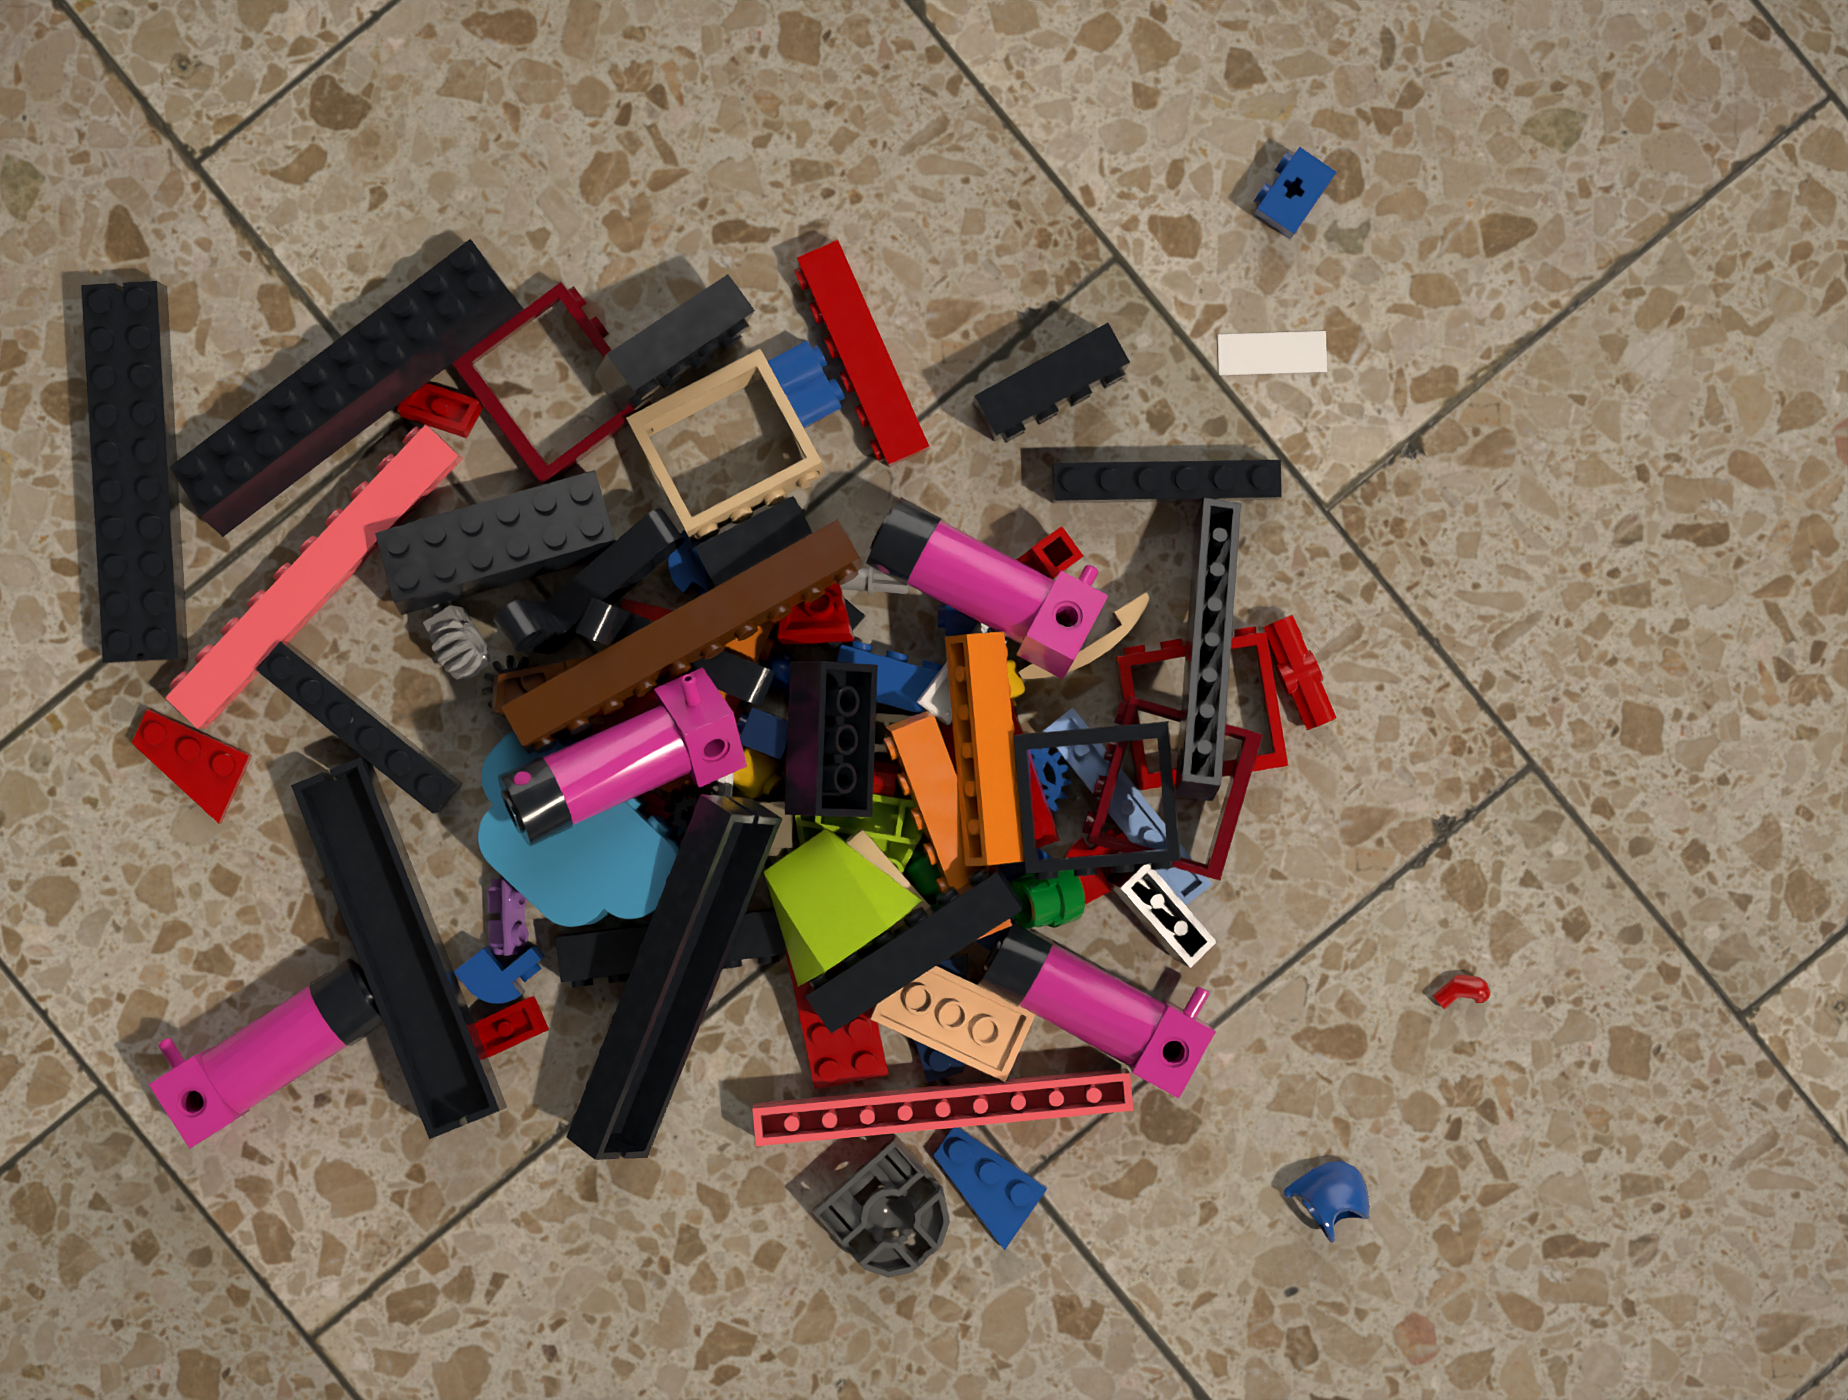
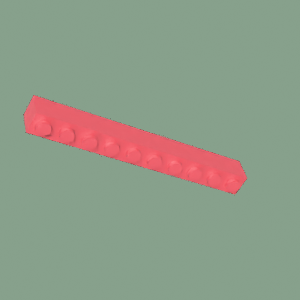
[165,424,464,729]
[752,1068,1134,1146]

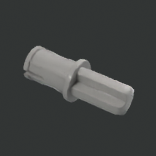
[841,567,910,595]

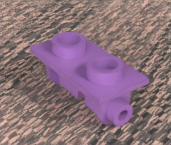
[487,879,528,956]

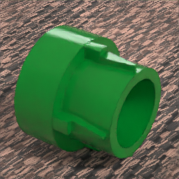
[1009,870,1085,929]

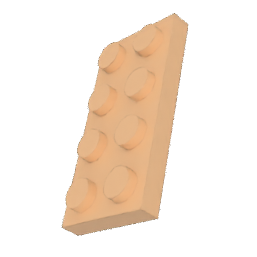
[868,966,1035,1082]

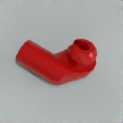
[1432,975,1491,1010]

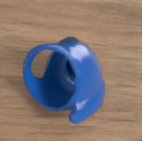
[1284,1161,1370,1243]

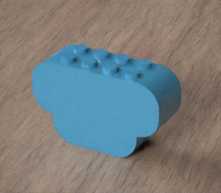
[478,731,680,927]

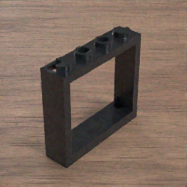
[1014,721,1181,880]

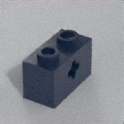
[737,707,788,760]

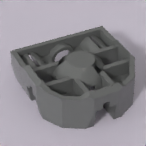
[812,1134,950,1278]

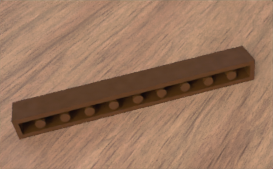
[501,519,863,754]

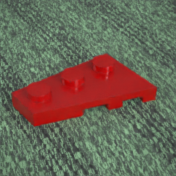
[778,582,854,645]
[132,709,252,824]

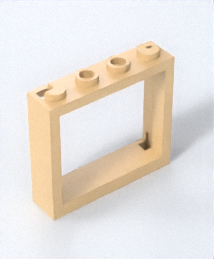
[626,349,826,543]

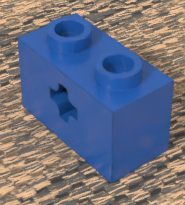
[1253,147,1337,239]

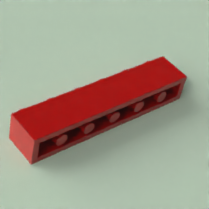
[794,240,930,467]

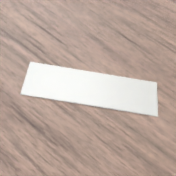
[1218,331,1327,375]

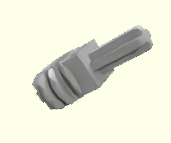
[423,601,491,681]

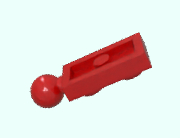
[395,383,483,439]
[475,996,549,1058]

